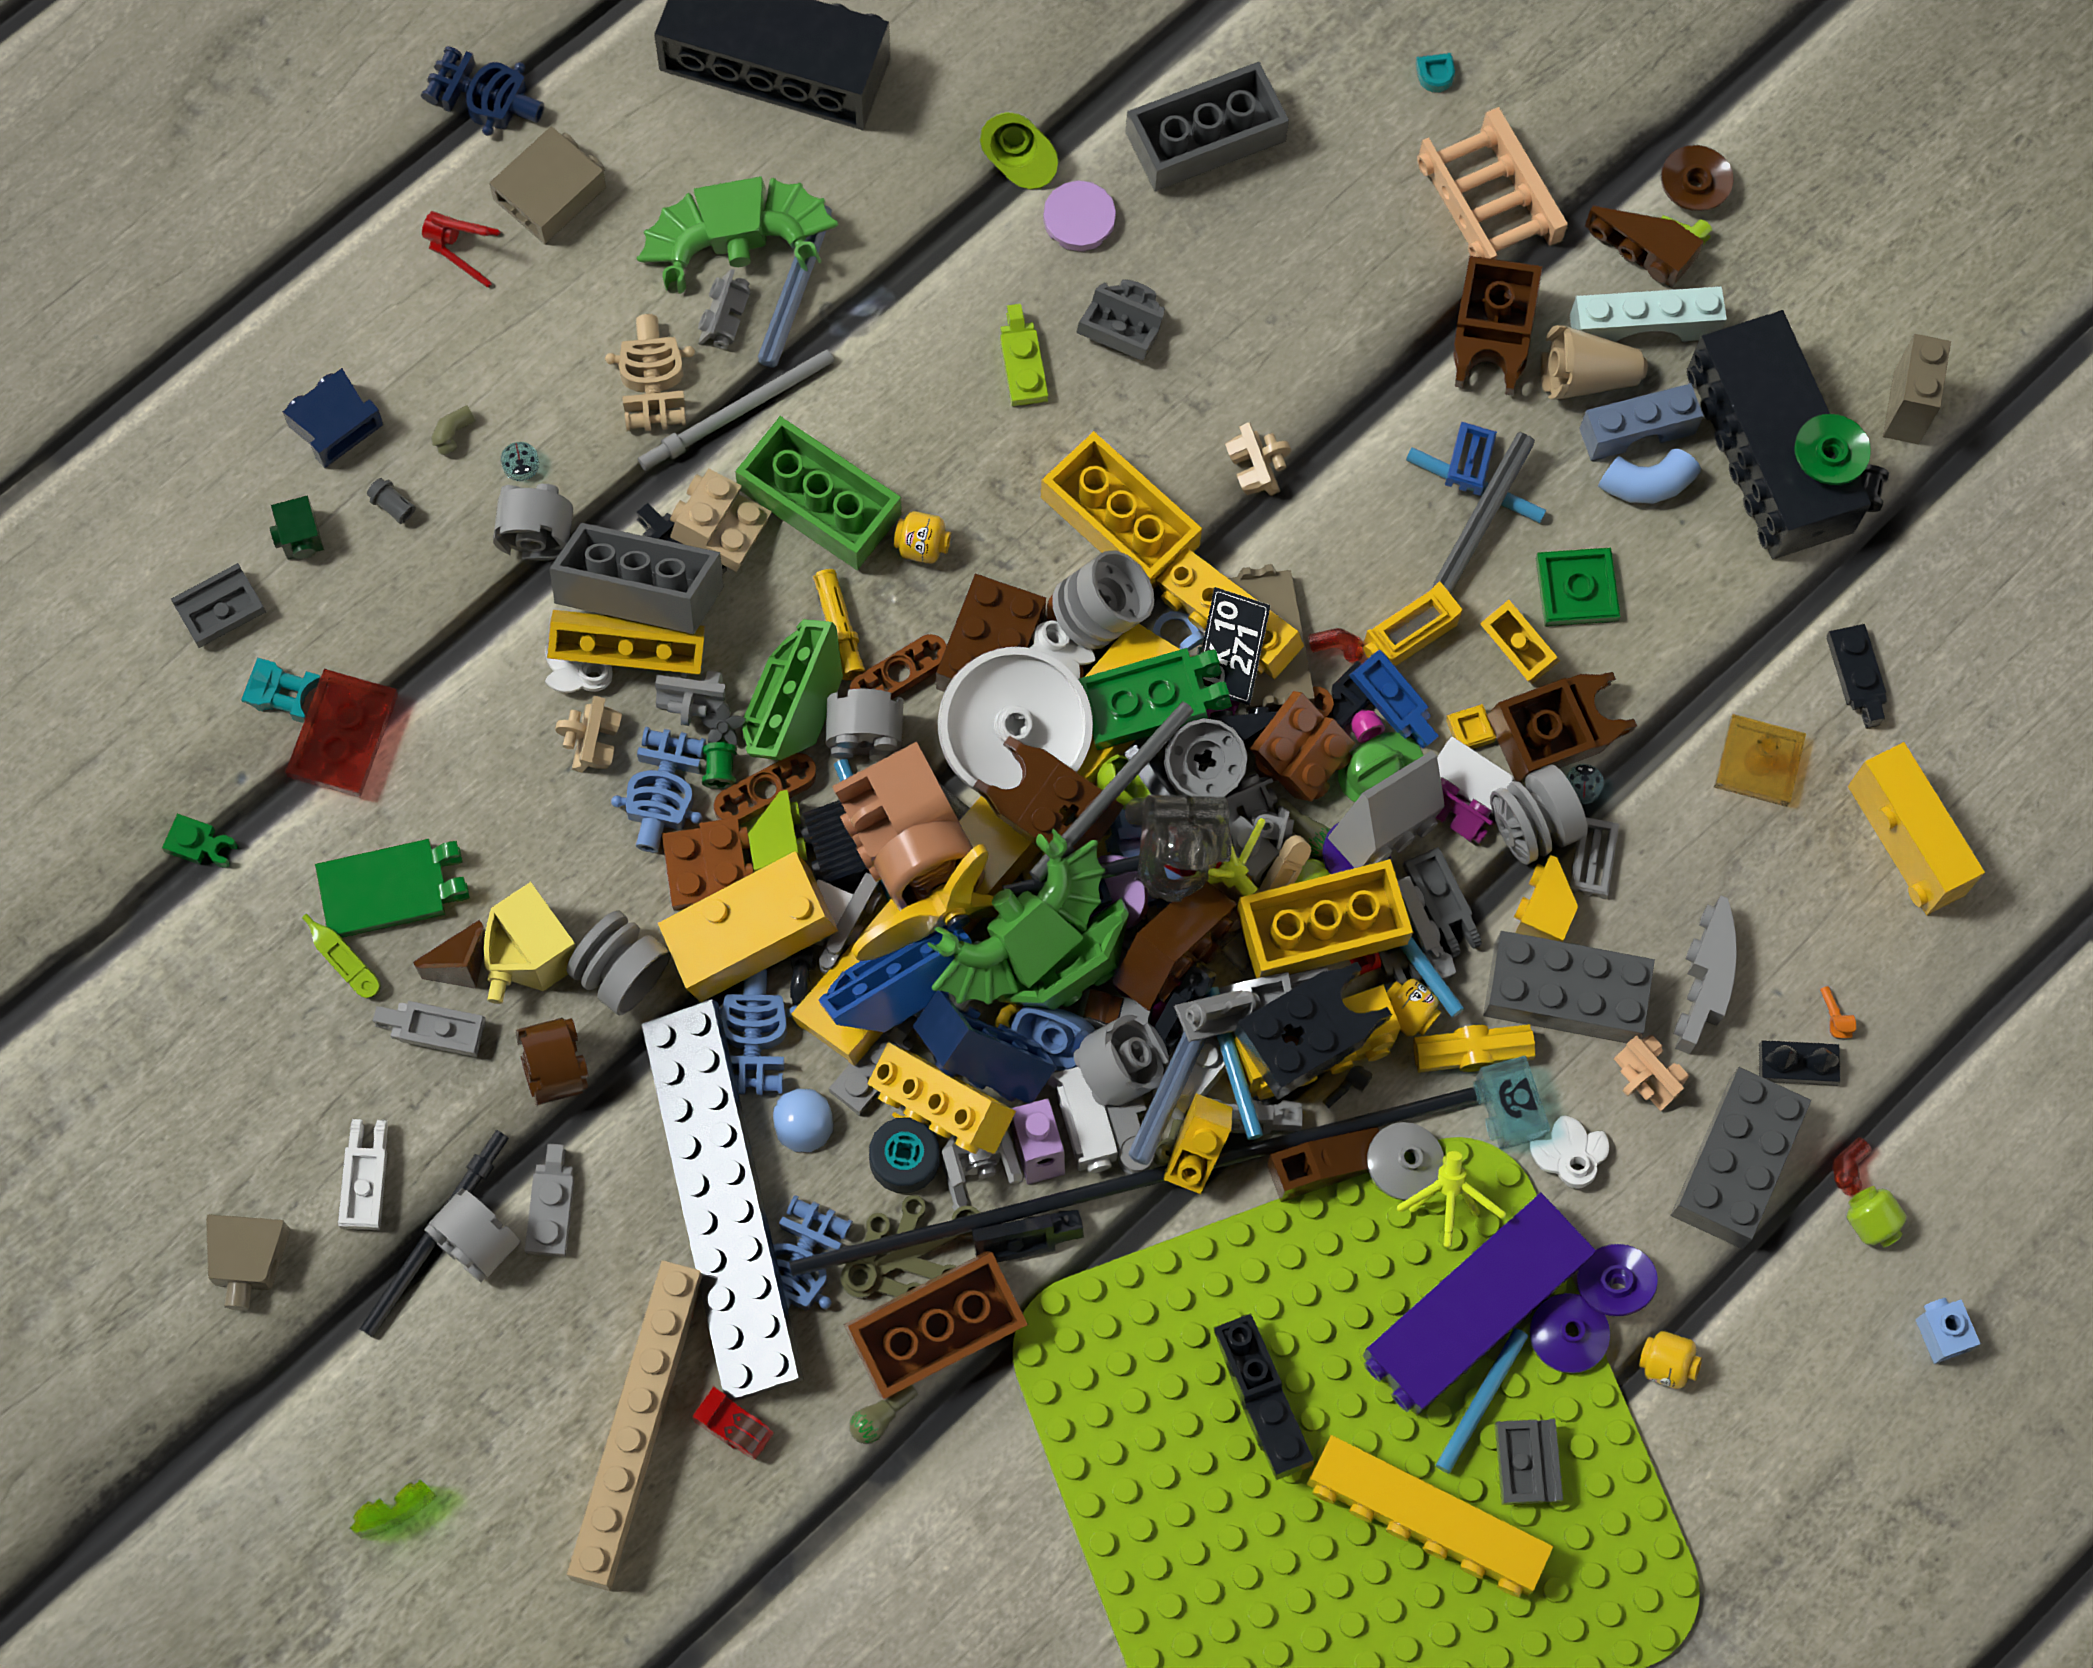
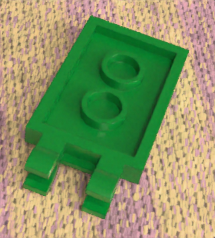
[1078,648,1232,751]
[315,839,470,938]

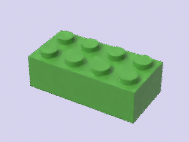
[735,416,902,571]

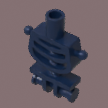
[421,46,544,136]

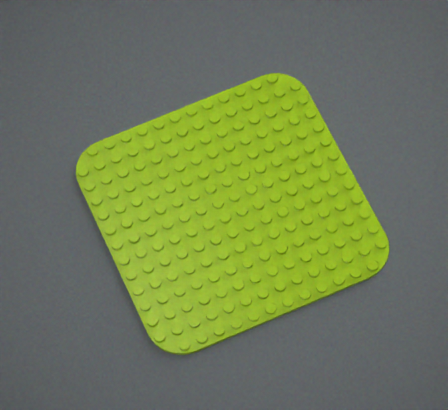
[1013,1137,1700,1668]

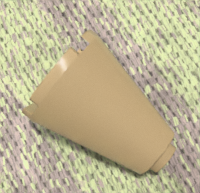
[1540,325,1648,400]

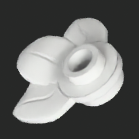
[1030,620,1096,679]
[545,645,613,693]
[1530,1116,1609,1189]

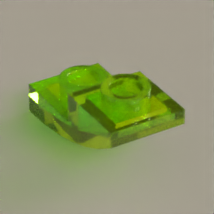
[349,1479,437,1539]

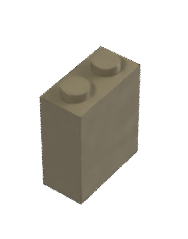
[489,126,606,244]
[1883,334,1951,445]

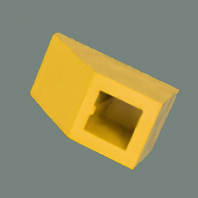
[1513,855,1578,942]
[1164,1093,1233,1194]

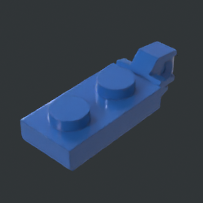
[1349,649,1439,749]

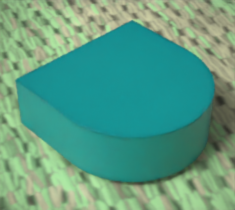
[1415,53,1455,93]

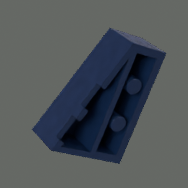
[913,991,1057,1104]

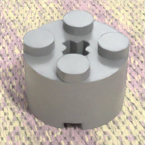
[493,484,574,561]
[826,689,904,762]
[1074,1015,1169,1106]
[424,1188,521,1283]

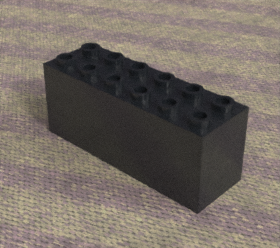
[654,0,890,131]
[1686,310,1871,560]

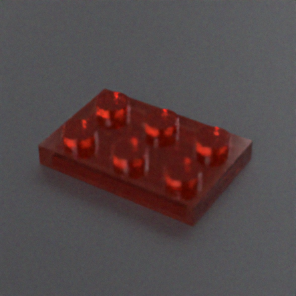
[285,669,399,798]

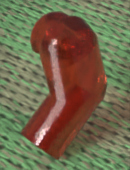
[1309,628,1364,662]
[1833,1137,1872,1196]

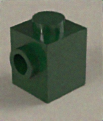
[269,495,324,560]

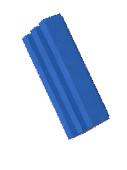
[1445,422,1497,495]

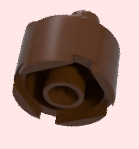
[516,1017,589,1106]

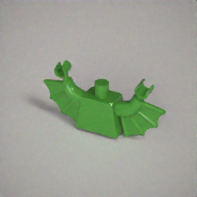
[637,176,838,294]
[927,829,1105,1005]

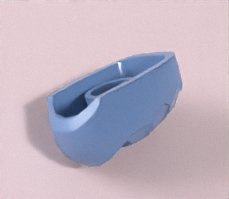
[1011,1006,1096,1071]

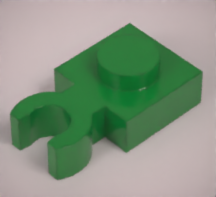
[162,813,238,868]

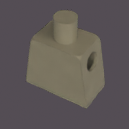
[206,1214,290,1311]

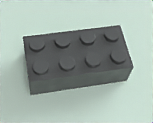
[1125,61,1289,192]
[549,523,724,634]
[1483,930,1655,1043]
[1670,1067,1812,1249]

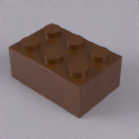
[936,573,1046,692]
[1112,876,1237,1011]

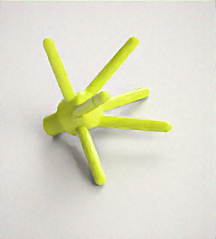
[1169,814,1265,896]
[1397,1151,1506,1248]

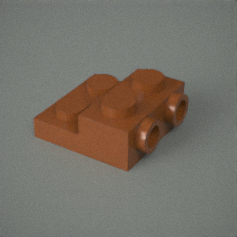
[1250,691,1355,801]
[662,817,754,911]

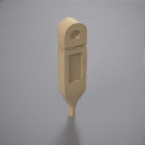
[1257,835,1311,893]

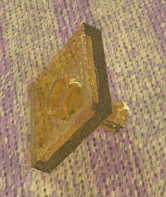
[1714,714,1806,807]

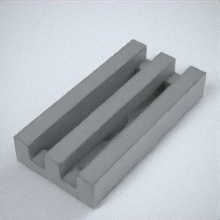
[1569,817,1619,899]

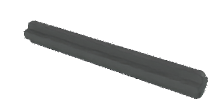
[1433,432,1535,594]

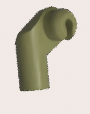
[431,405,475,455]
[1153,1119,1183,1167]

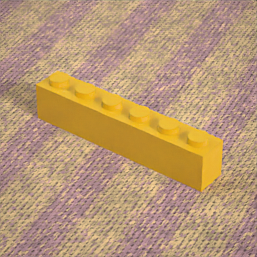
[1307,1435,1554,1597]

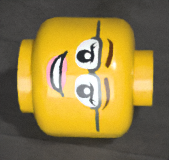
[894,511,951,564]
[1387,978,1442,1036]
[1639,1331,1702,1389]

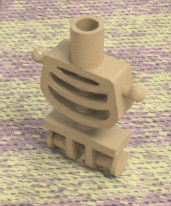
[605,314,695,431]

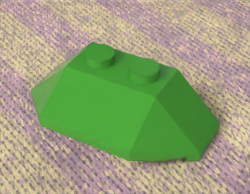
[742,619,843,760]
[997,898,1129,1010]

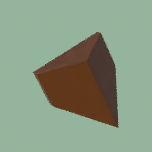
[413,920,486,989]

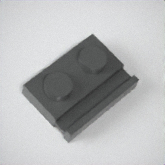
[171,563,266,648]
[1495,1419,1563,1505]

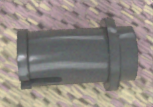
[367,478,416,524]

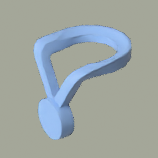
[1152,611,1204,651]

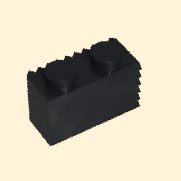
[800,800,871,888]

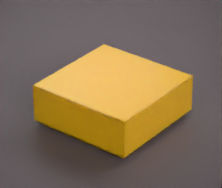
[1446,704,1496,749]

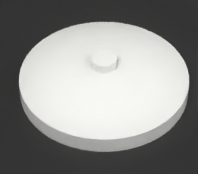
[938,647,1093,791]

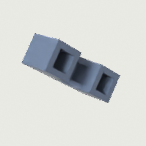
[1579,383,1703,461]

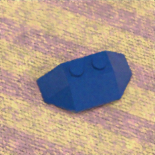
[819,925,972,1032]

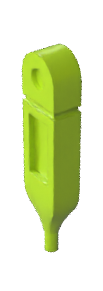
[302,913,381,998]

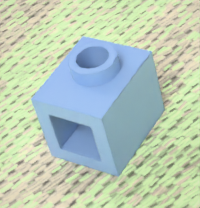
[1915,1298,1980,1364]

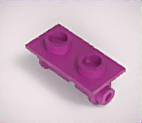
[1436,777,1496,844]

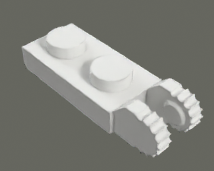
[338,1119,388,1230]

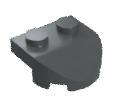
[1076,279,1164,361]

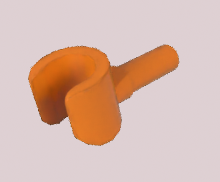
[1820,986,1856,1038]

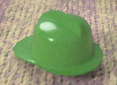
[1338,732,1423,802]

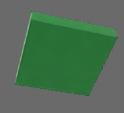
[1535,547,1621,627]

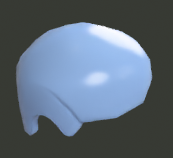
[773,1089,834,1152]

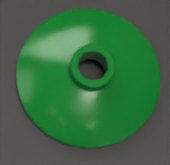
[1795,414,1871,485]

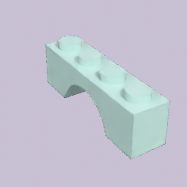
[1570,287,1727,342]

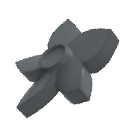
[700,701,746,746]

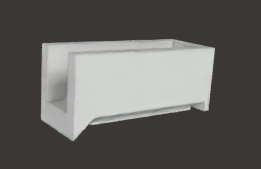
[1048,1067,1118,1173]

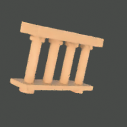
[1417,107,1568,259]

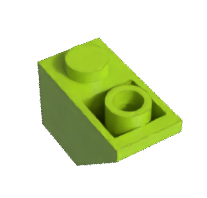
[748,790,807,872]

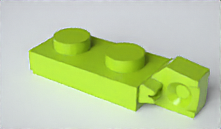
[1000,304,1048,406]

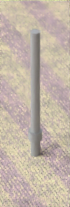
[638,349,834,471]

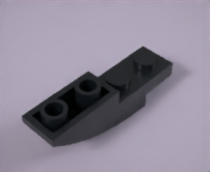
[1214,1313,1314,1480]

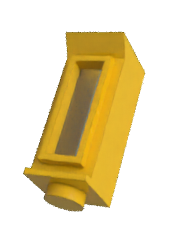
[1363,581,1463,666]

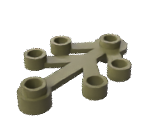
[841,1195,980,1298]

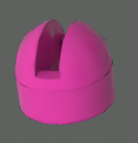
[1352,711,1385,743]

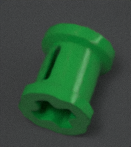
[702,742,737,789]

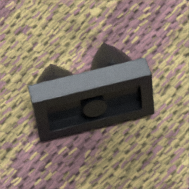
[1759,1040,1840,1086]

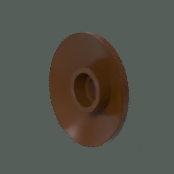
[1661,145,1734,212]

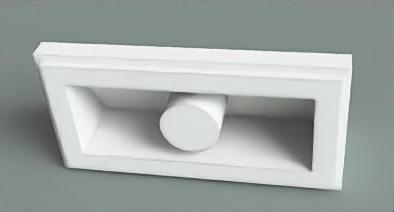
[1437,737,1515,816]

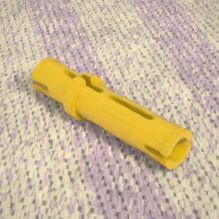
[813,569,865,680]

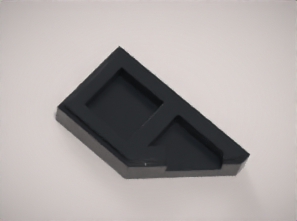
[1331,660,1371,730]

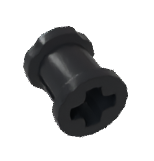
[1859,464,1889,512]

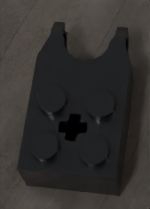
[1235,962,1392,1100]

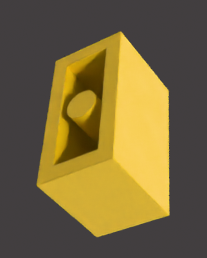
[1480,600,1561,685]

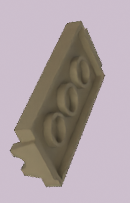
[1228,564,1315,713]

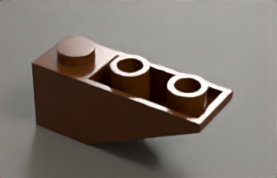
[1585,206,1704,288]
[1267,1127,1380,1202]

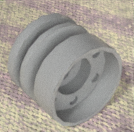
[1052,550,1154,649]
[1164,718,1247,802]
[1490,764,1587,864]
[566,910,671,1016]

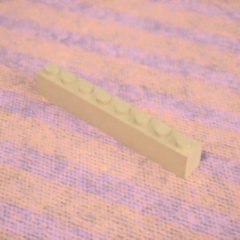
[567,1260,702,1591]

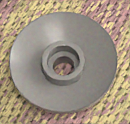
[1367,1122,1444,1200]

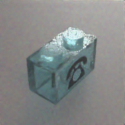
[1473,1055,1550,1150]

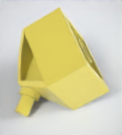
[484,882,576,1004]

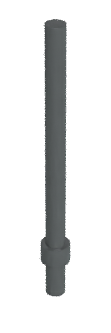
[1029,702,1194,883]

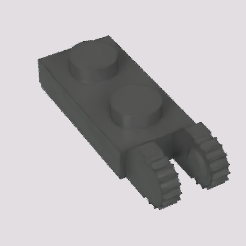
[1403,847,1482,958]

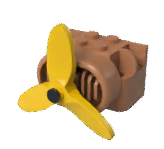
[832,742,999,961]

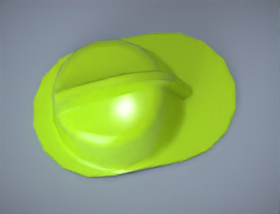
[980,112,1058,189]

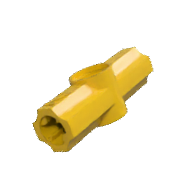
[1413,1024,1535,1073]

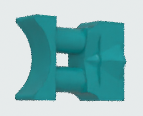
[241,657,323,724]

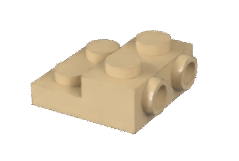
[670,468,772,572]

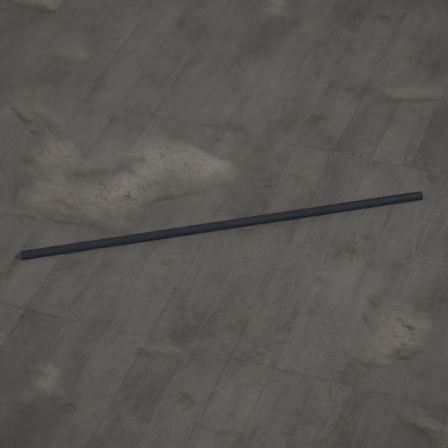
[789,1087,1477,1277]

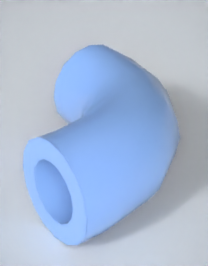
[1598,449,1701,504]

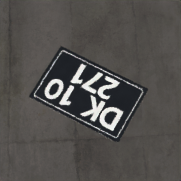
[1201,587,1271,706]

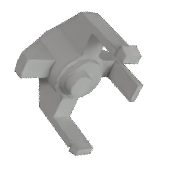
[942,1132,1023,1211]

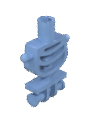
[611,727,706,853]
[719,969,797,1095]
[773,1195,853,1311]

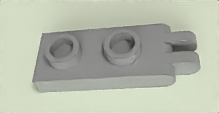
[819,872,883,974]

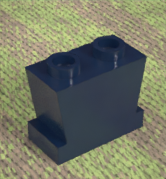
[282,368,384,469]

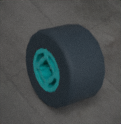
[869,1118,939,1193]

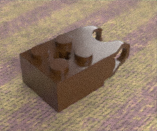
[1453,256,1543,396]
[1487,672,1637,783]
[972,736,1124,852]

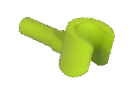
[1661,215,1712,245]

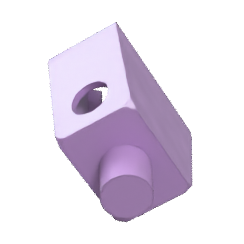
[1010,1099,1065,1185]

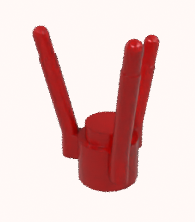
[422,211,500,288]

